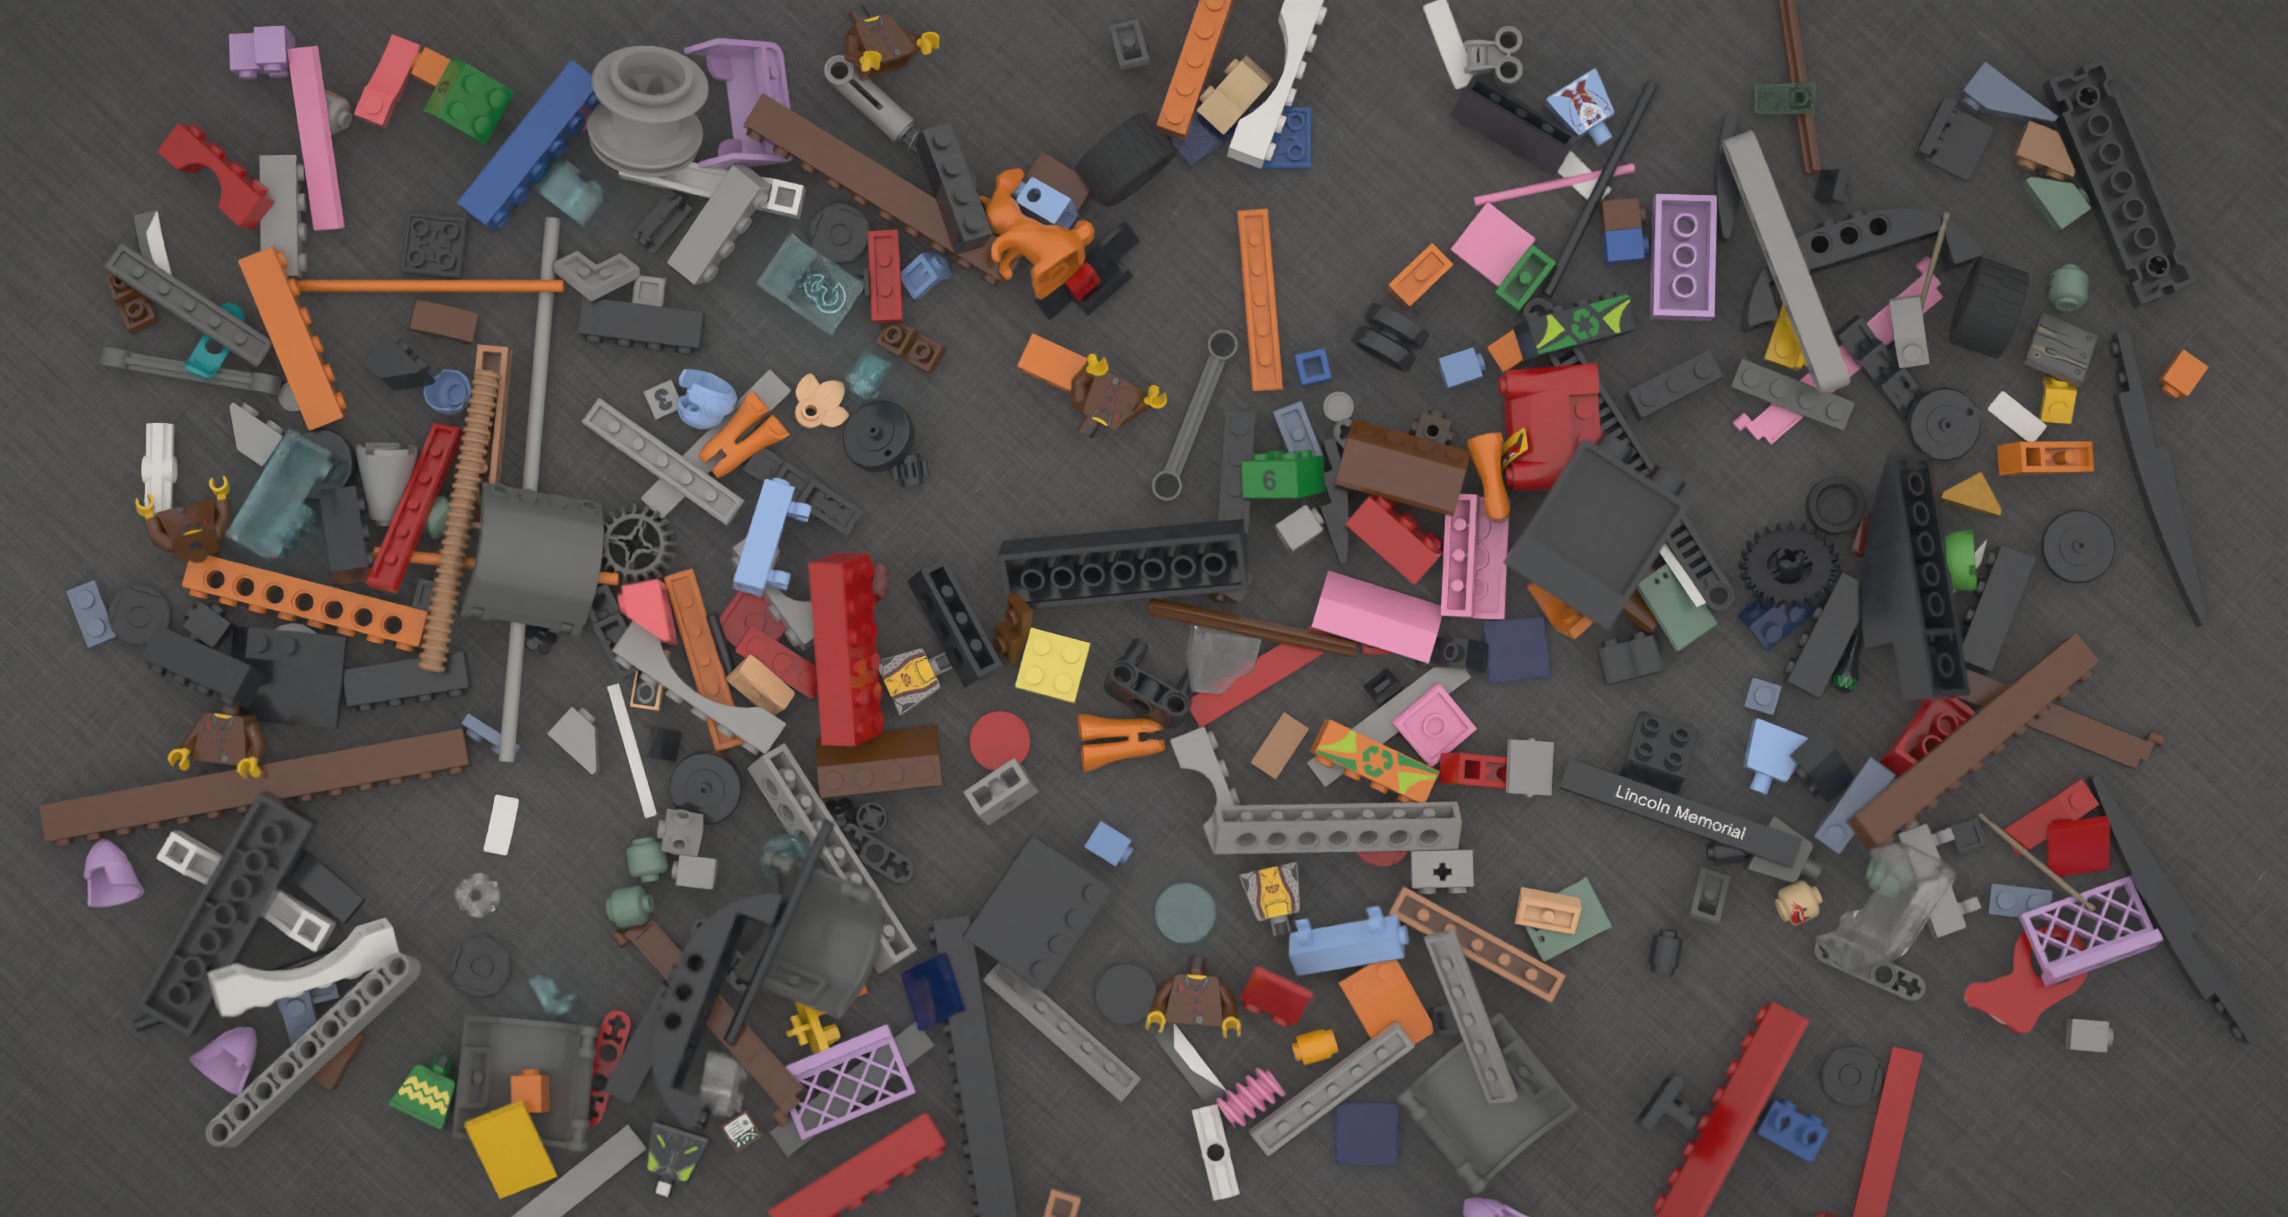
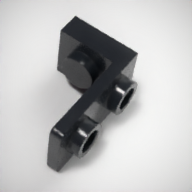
[1416,636,1489,674]

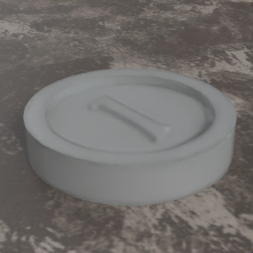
[278,382,300,412]
[1323,392,1354,422]

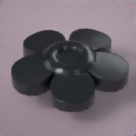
[525,625,557,655]
[825,798,857,829]

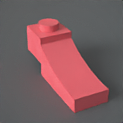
[354,34,422,129]

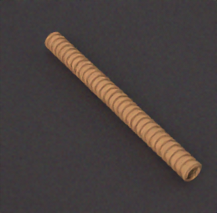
[417,369,501,673]

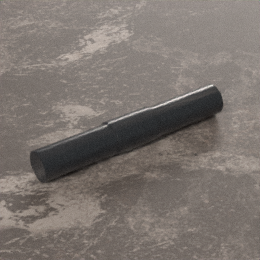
[706,613,737,691]

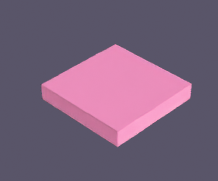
[1450,202,1535,288]
[1391,682,1477,768]

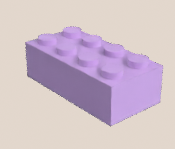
[1650,194,1717,321]

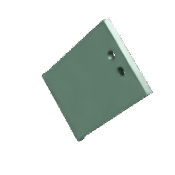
[1636,563,1718,652]
[1523,877,1613,962]

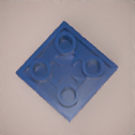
[1250,107,1311,169]

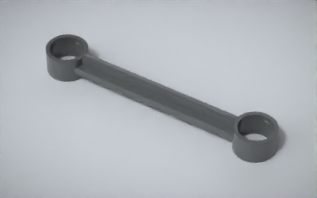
[1152,330,1238,502]
[99,347,282,396]

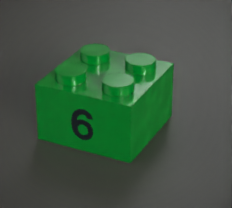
[423,58,514,145]
[1241,450,1325,498]

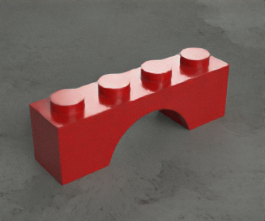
[157,123,275,230]

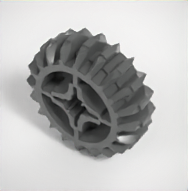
[601,504,677,585]

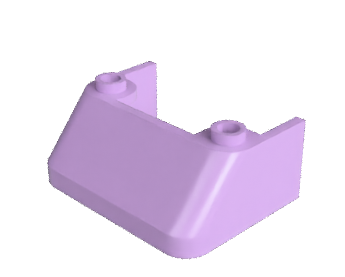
[684,38,793,170]

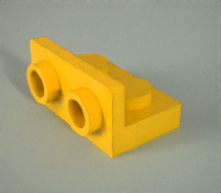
[1763,303,1807,372]

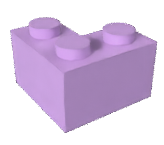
[229,26,295,80]

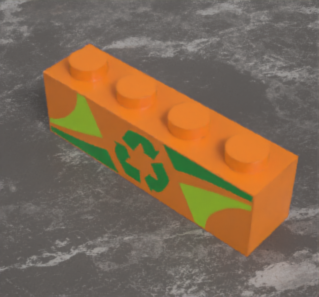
[1310,719,1439,803]

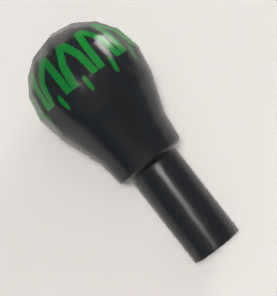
[1832,635,1863,694]

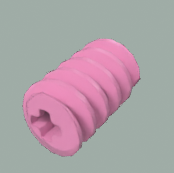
[1216,1068,1286,1129]

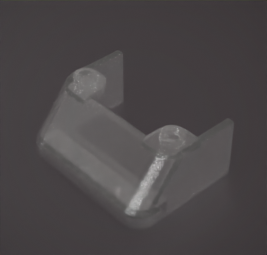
[1815,843,1957,973]

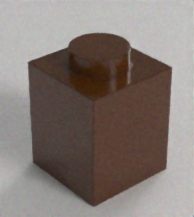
[1599,198,1646,235]

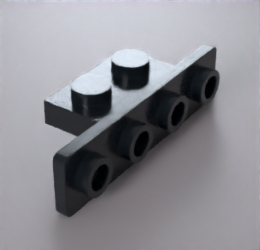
[1035,222,1140,320]

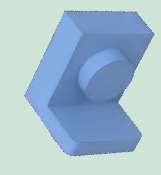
[901,251,953,300]

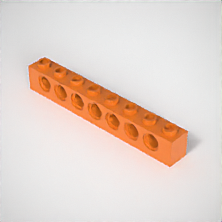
[182,555,431,652]

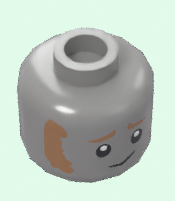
[325,90,353,135]

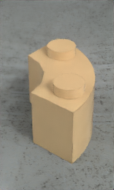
[1197,55,1273,135]

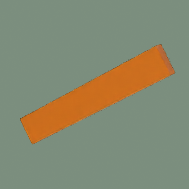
[1237,208,1283,393]
[664,568,744,752]

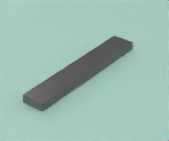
[104,243,274,369]
[769,1021,935,1157]

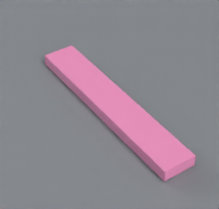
[287,46,345,230]

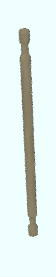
[1920,211,1950,311]
[1978,813,2096,912]

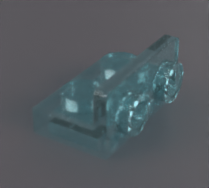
[529,974,578,1016]

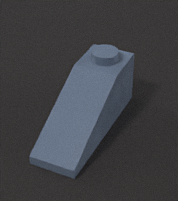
[1958,62,2058,126]
[1814,756,1895,854]

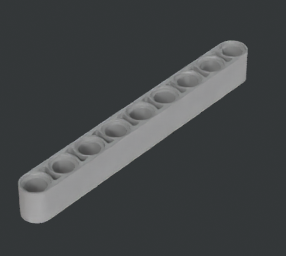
[1722,130,1850,395]
[206,952,421,1148]

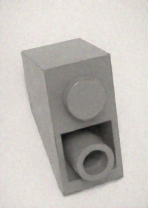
[229,402,288,469]

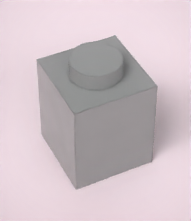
[672,855,719,890]
[2065,1018,2113,1053]

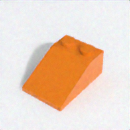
[1337,959,1434,1044]

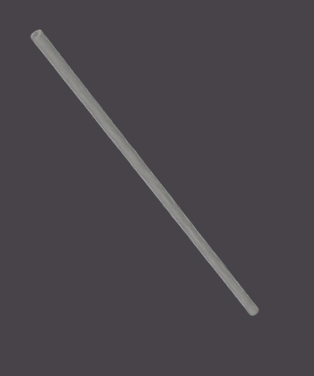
[499,217,560,763]

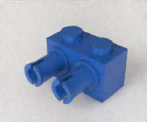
[1753,1098,1829,1163]

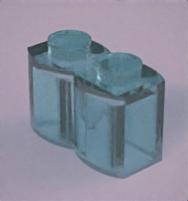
[535,160,607,229]

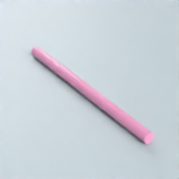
[1474,163,1635,206]

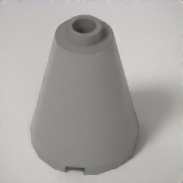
[356,442,418,526]

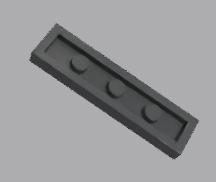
[1729,359,1855,432]

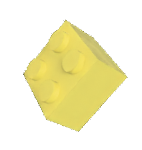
[1015,628,1090,704]

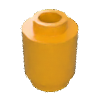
[1291,1028,1338,1066]

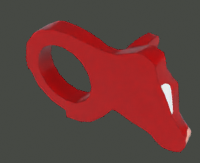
[1964,926,2088,1035]

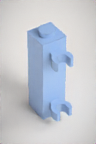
[733,478,812,597]
[1289,906,1409,976]

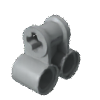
[1464,26,1523,88]

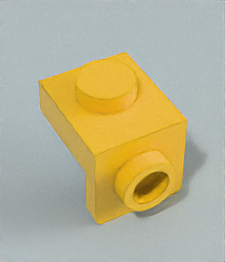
[2039,376,2077,424]

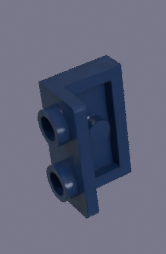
[1737,580,1813,652]

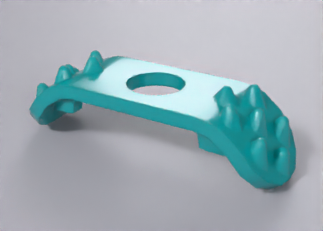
[183,303,246,380]

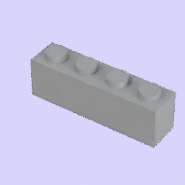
[259,155,308,280]
[667,164,772,285]

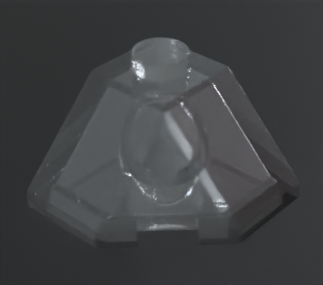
[1186,624,1261,695]

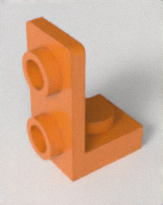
[1527,582,1594,640]

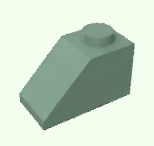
[2021,177,2091,233]

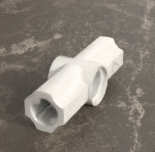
[141,423,177,516]
[1192,1104,1240,1200]

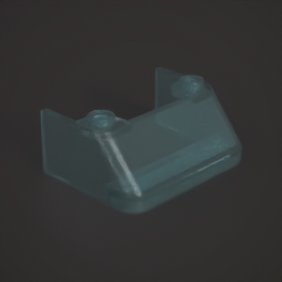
[224,428,333,561]

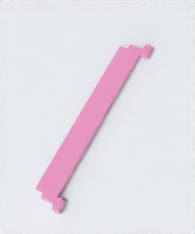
[1732,256,1943,445]

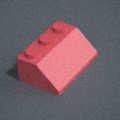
[618,579,678,646]

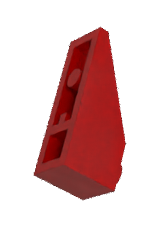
[1439,753,1507,789]
[2003,779,2099,857]

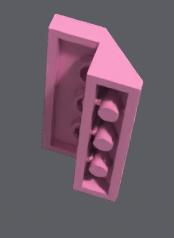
[1441,494,1511,620]
[1311,570,1442,664]

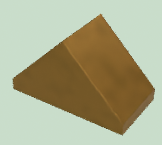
[1938,472,2002,518]

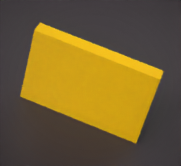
[465,1100,557,1199]

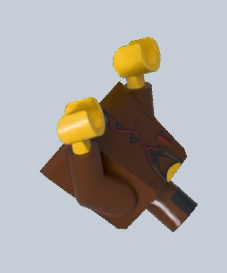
[844,6,939,81]
[1071,354,1167,439]
[135,476,233,563]
[168,703,267,779]
[1145,956,1241,1038]

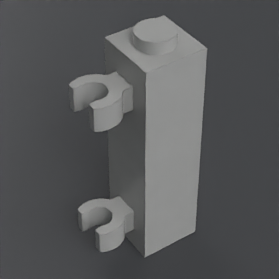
[1894,821,1981,938]

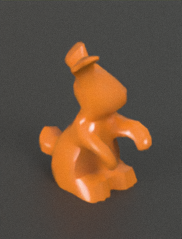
[979,168,1095,300]

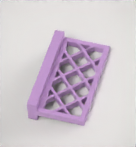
[2019,876,2163,987]
[785,1024,916,1140]

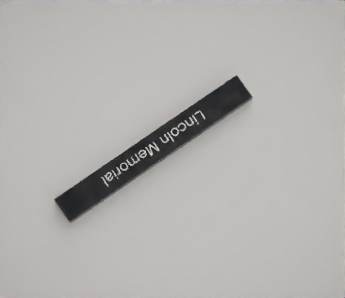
[1559,758,1803,869]

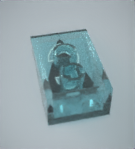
[756,233,866,336]

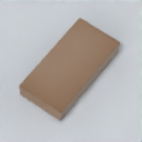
[1250,712,1309,780]

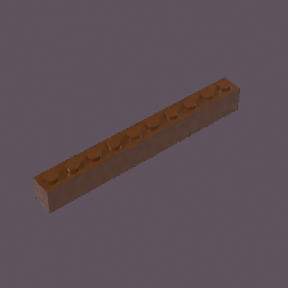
[743,93,1022,287]
[1846,633,2099,850]

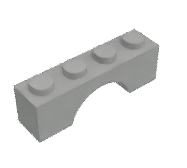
[731,538,815,652]
[1170,727,1241,854]

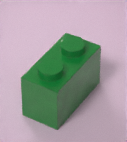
[1492,244,1556,314]

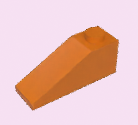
[1997,441,2094,476]

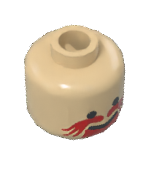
[1774,880,1823,926]

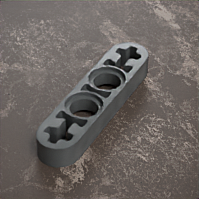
[1812,936,1926,1001]

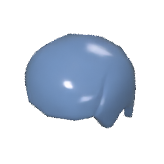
[423,369,473,415]

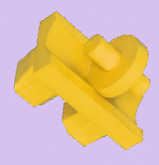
[786,1002,841,1054]

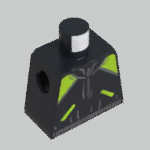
[646,1120,712,1197]

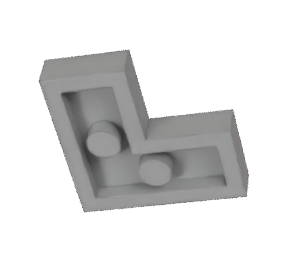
[553,250,640,302]

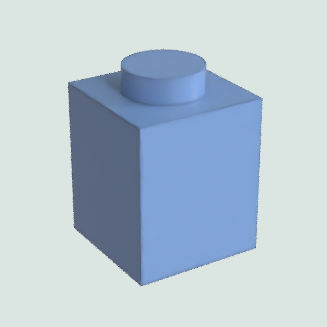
[1437,348,1486,391]
[1084,821,1133,867]

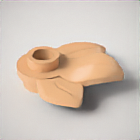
[795,374,849,428]

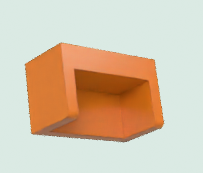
[1387,243,1453,311]
[1017,333,1087,394]

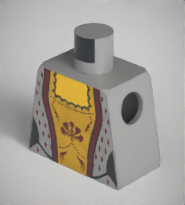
[878,648,952,716]
[1239,862,1300,936]

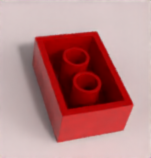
[1345,494,1444,585]

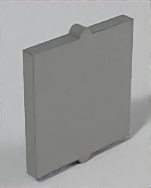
[1506,738,1554,797]

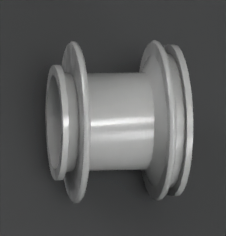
[587,46,709,177]

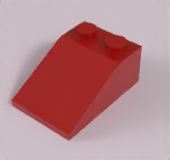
[1880,698,1976,777]
[1239,966,1313,1028]

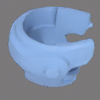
[677,369,737,429]

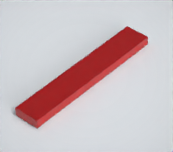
[366,422,464,593]
[1189,625,1344,728]
[1852,1046,1923,1217]

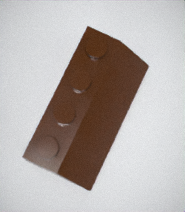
[1335,419,1470,517]
[816,725,944,799]

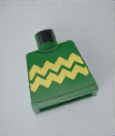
[389,1052,458,1130]

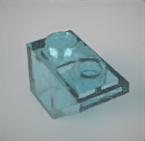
[846,350,892,401]

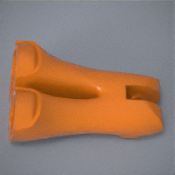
[698,390,790,479]
[1467,433,1510,523]
[1077,714,1166,773]

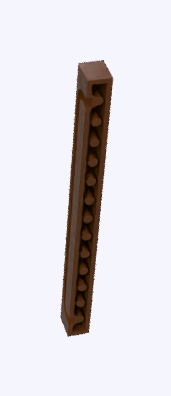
[39,728,473,847]

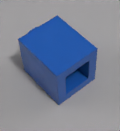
[1602,228,1649,265]
[1294,348,1332,388]

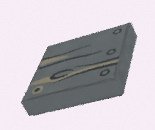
[2023,312,2098,387]

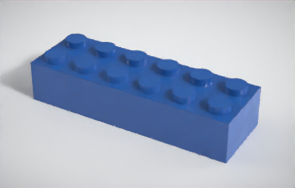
[457,59,601,234]

